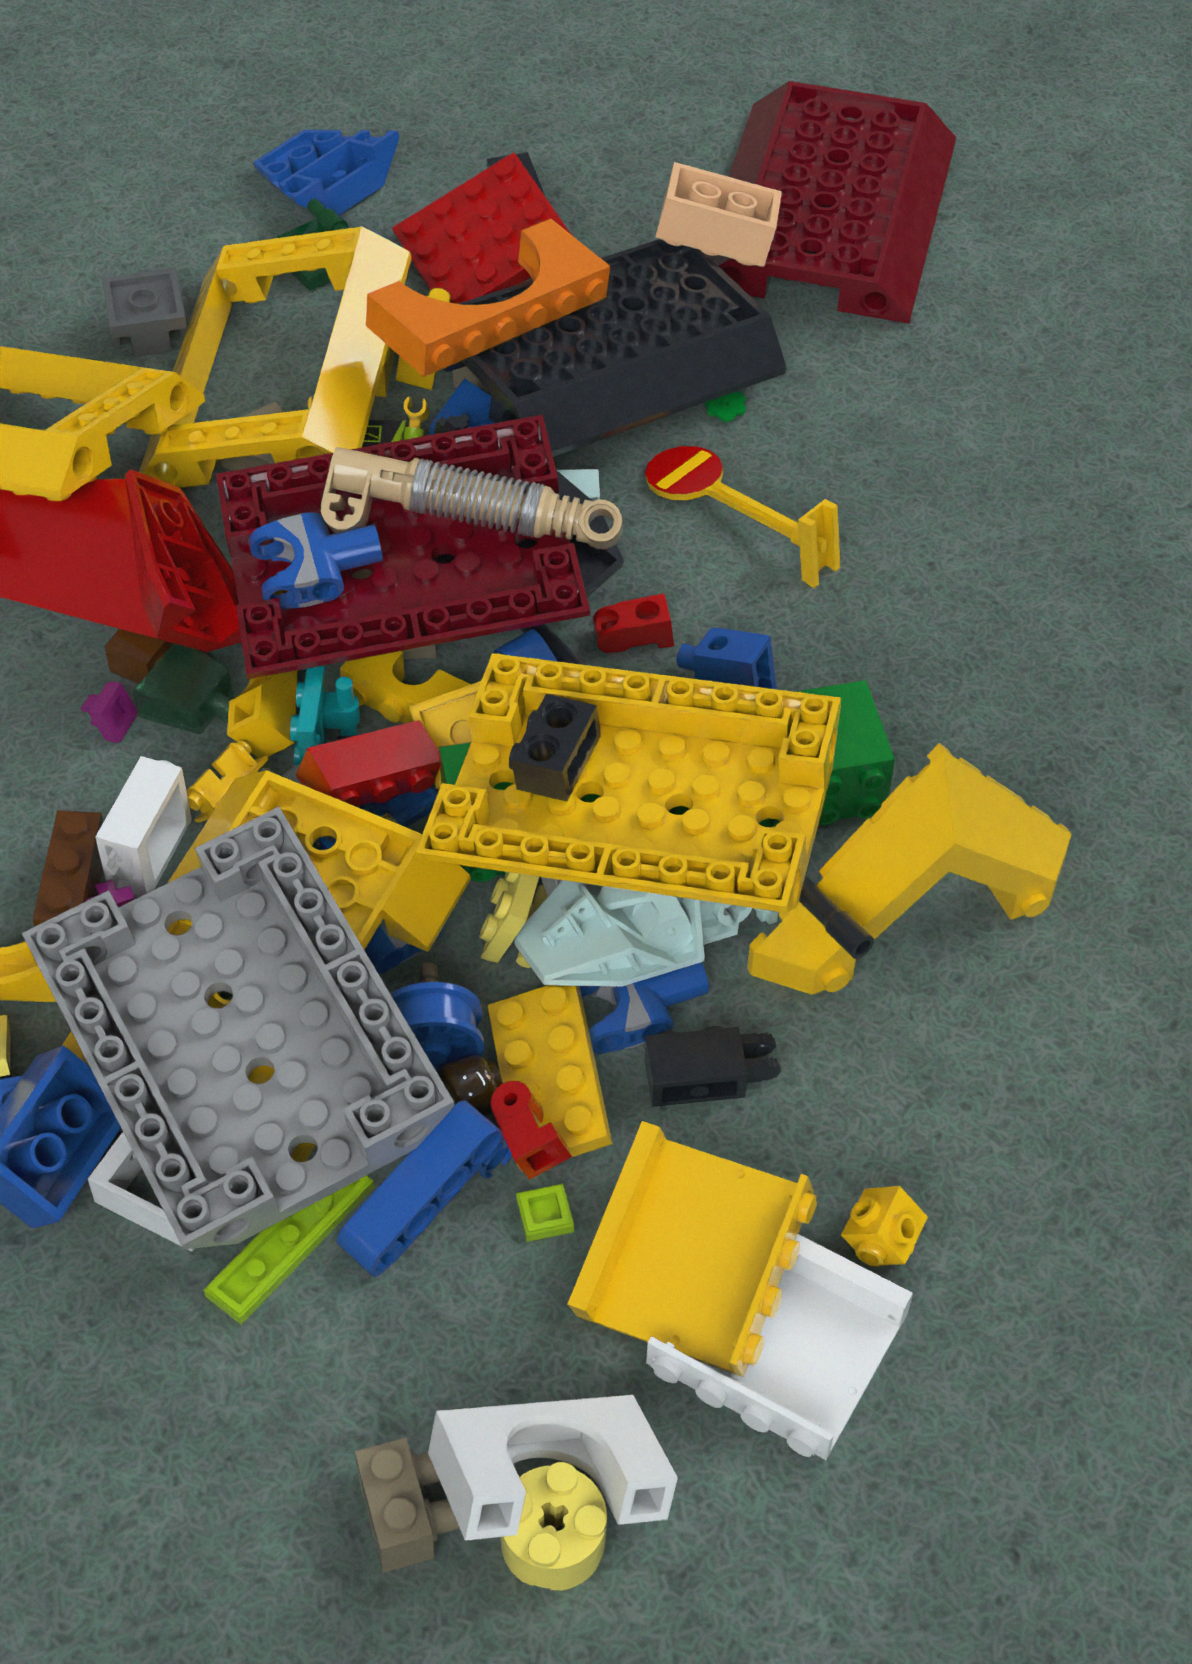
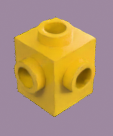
[841,1186,928,1267]

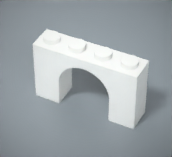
[428,1395,678,1540]

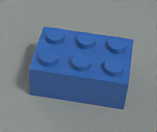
[0,1045,121,1228]

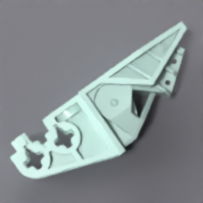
[515,880,779,986]

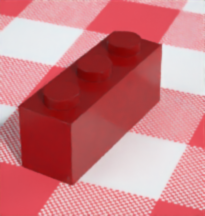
[296,720,440,807]

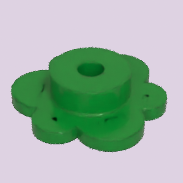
[704,392,746,422]

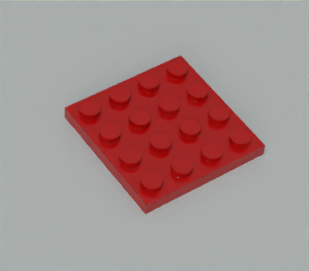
[392,152,572,304]

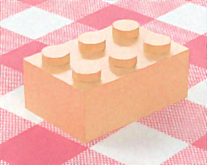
[655,162,782,267]

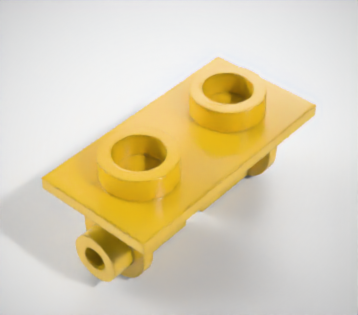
[187,740,269,823]

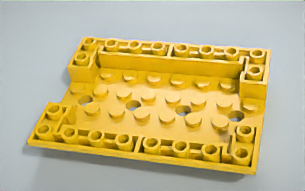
[415,653,841,913]

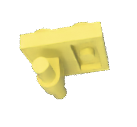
[479,872,548,968]

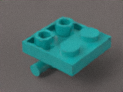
[290,666,360,766]

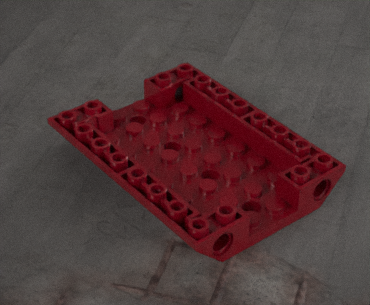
[706,81,956,324]
[216,415,591,679]

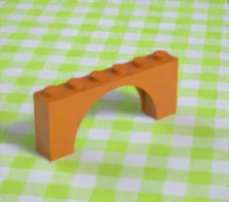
[366,219,610,377]

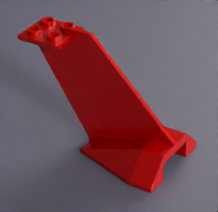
[0,469,241,652]

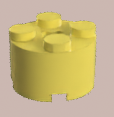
[500,1462,607,1590]

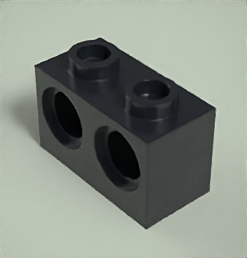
[509,694,601,802]

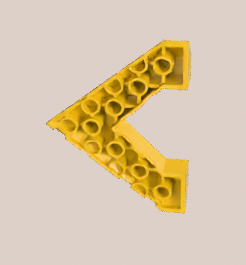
[747,743,1072,995]

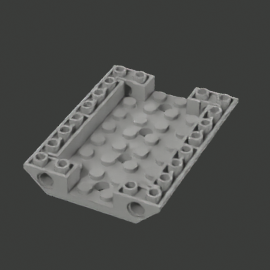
[22,807,455,1250]

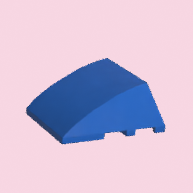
[253,130,399,215]

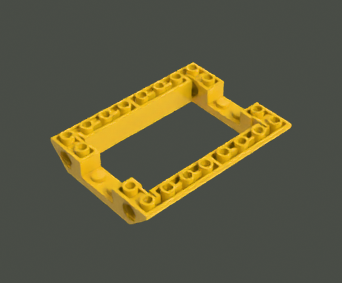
[139,227,412,488]
[0,346,205,501]

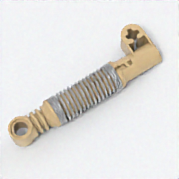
[321,447,623,549]

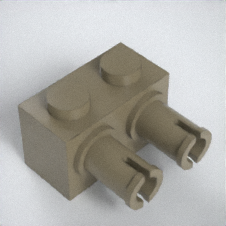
[355,1438,460,1573]

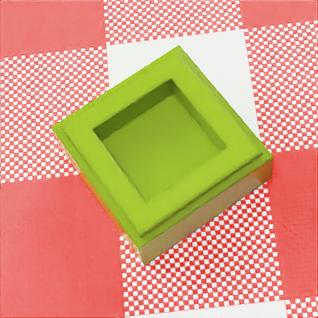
[516,1184,574,1242]

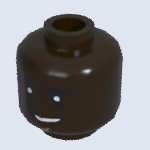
[438,1055,503,1116]

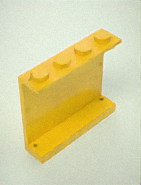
[568,1121,817,1378]

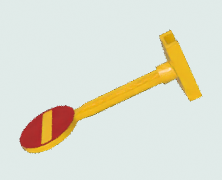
[645,446,840,588]

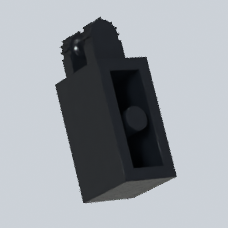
[644,1026,781,1107]

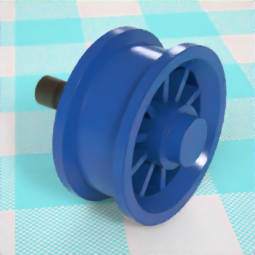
[390,963,484,1074]

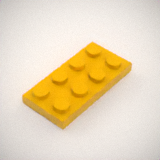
[487,985,613,1171]

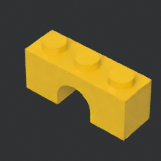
[340,651,471,724]

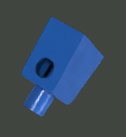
[676,627,777,689]

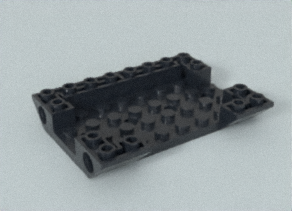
[444,239,787,457]

